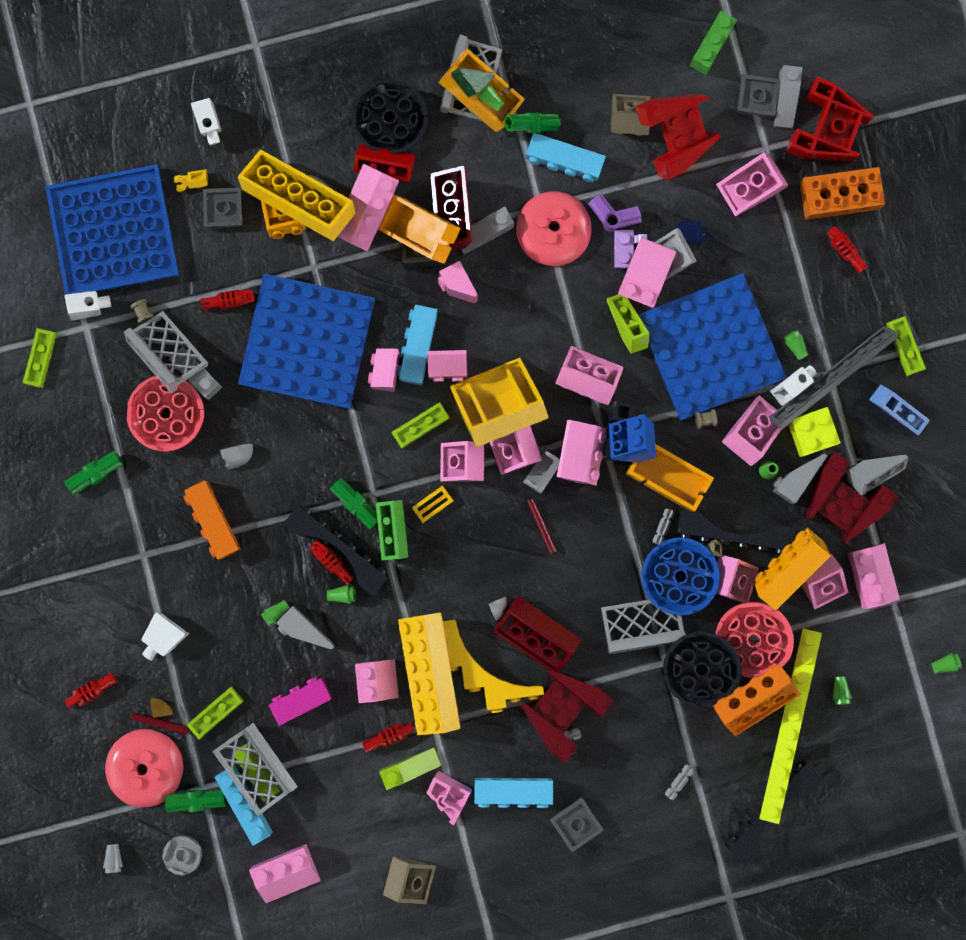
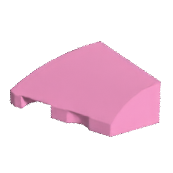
[427,771,473,825]

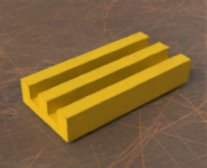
[412,486,454,523]

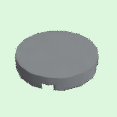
[162,835,202,876]

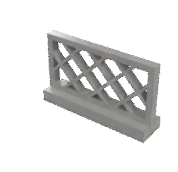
[439,35,502,122]
[124,311,208,394]
[601,600,686,654]
[213,723,298,816]

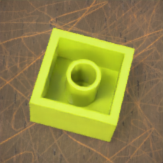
[788,407,840,457]

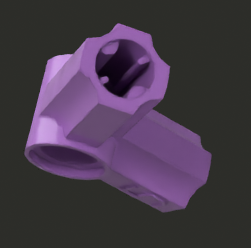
[588,193,642,232]

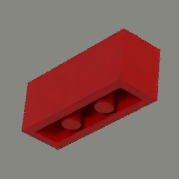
[354,144,415,182]

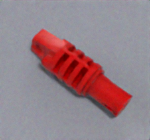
[827,226,868,274]
[200,289,255,311]
[310,539,355,585]
[65,672,117,708]
[362,722,415,753]

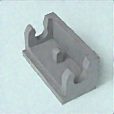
[523,451,560,494]

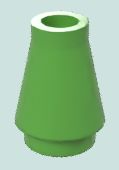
[476,83,504,111]
[784,330,808,360]
[759,461,778,480]
[327,585,356,604]
[261,600,290,627]
[931,653,962,674]
[832,677,852,705]

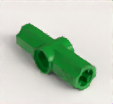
[504,113,561,133]
[65,451,124,495]
[330,478,378,530]
[165,789,227,813]

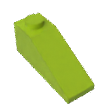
[607,294,650,354]
[379,747,441,790]

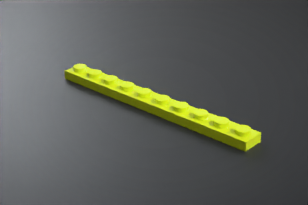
[759,629,822,824]

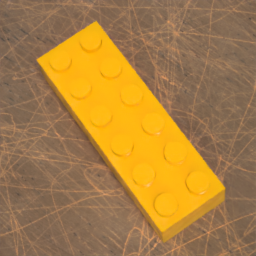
[238,149,356,241]
[398,612,461,735]

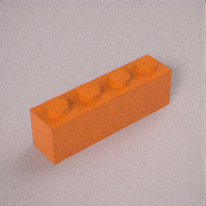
[184,480,241,560]

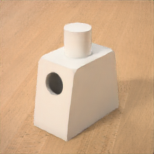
[191,98,222,145]
[65,291,111,321]
[770,365,817,406]
[142,612,189,661]

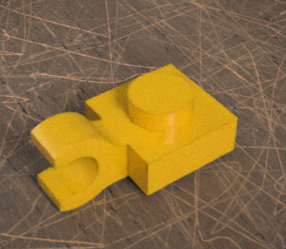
[174,169,208,192]

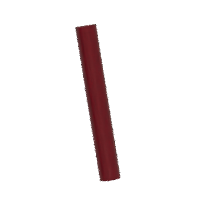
[527,498,557,554]
[131,712,189,735]

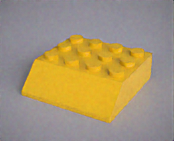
[450,358,548,447]

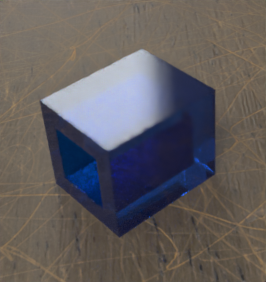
[675,221,705,244]

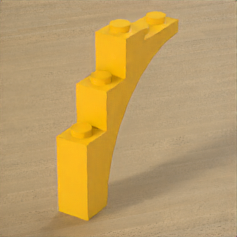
[442,619,544,713]

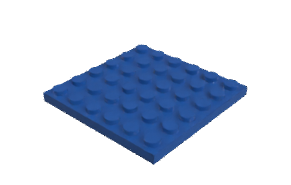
[45,164,180,295]
[638,273,786,421]
[238,274,375,409]

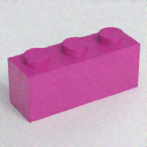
[269,676,333,726]

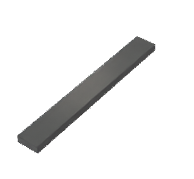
[769,326,898,429]

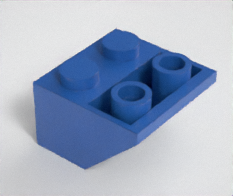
[609,414,656,463]

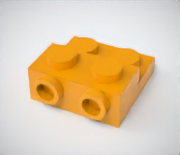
[261,201,307,239]

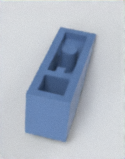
[869,385,930,436]

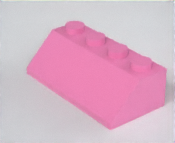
[337,164,399,251]

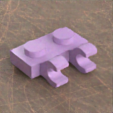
[614,230,647,269]

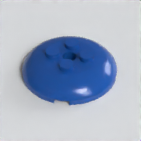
[642,538,720,615]

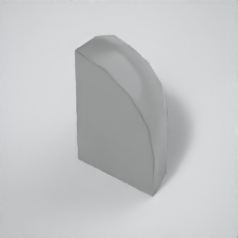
[220,444,253,470]
[489,596,508,621]

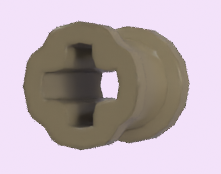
[130,299,154,324]
[695,409,717,429]
[701,540,723,557]

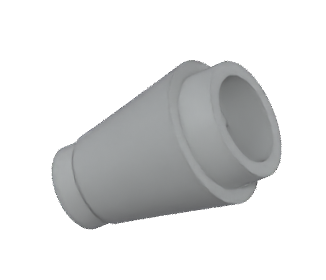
[103,844,123,873]

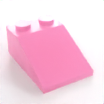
[716,152,789,216]
[618,237,676,308]
[722,395,781,466]

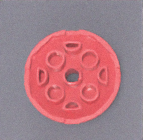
[516,191,592,267]
[127,376,204,451]
[715,602,794,678]
[105,729,184,807]

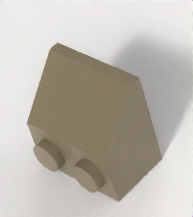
[611,94,650,136]
[383,857,436,904]

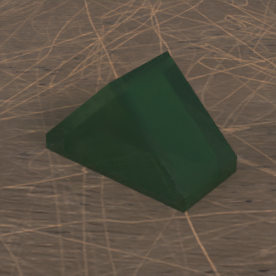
[451,68,495,98]

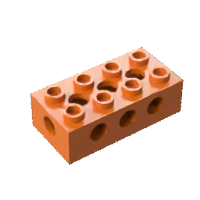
[799,167,885,220]
[713,664,801,736]

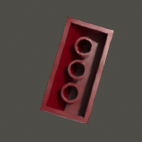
[431,166,473,252]
[493,596,581,672]

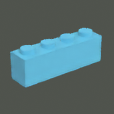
[526,133,606,183]
[396,305,438,386]
[215,765,273,845]
[475,778,553,808]

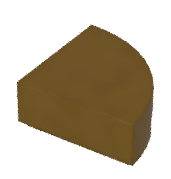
[150,698,173,718]

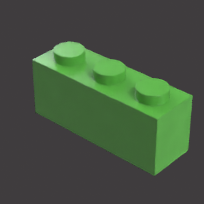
[690,11,737,75]
[376,500,408,561]

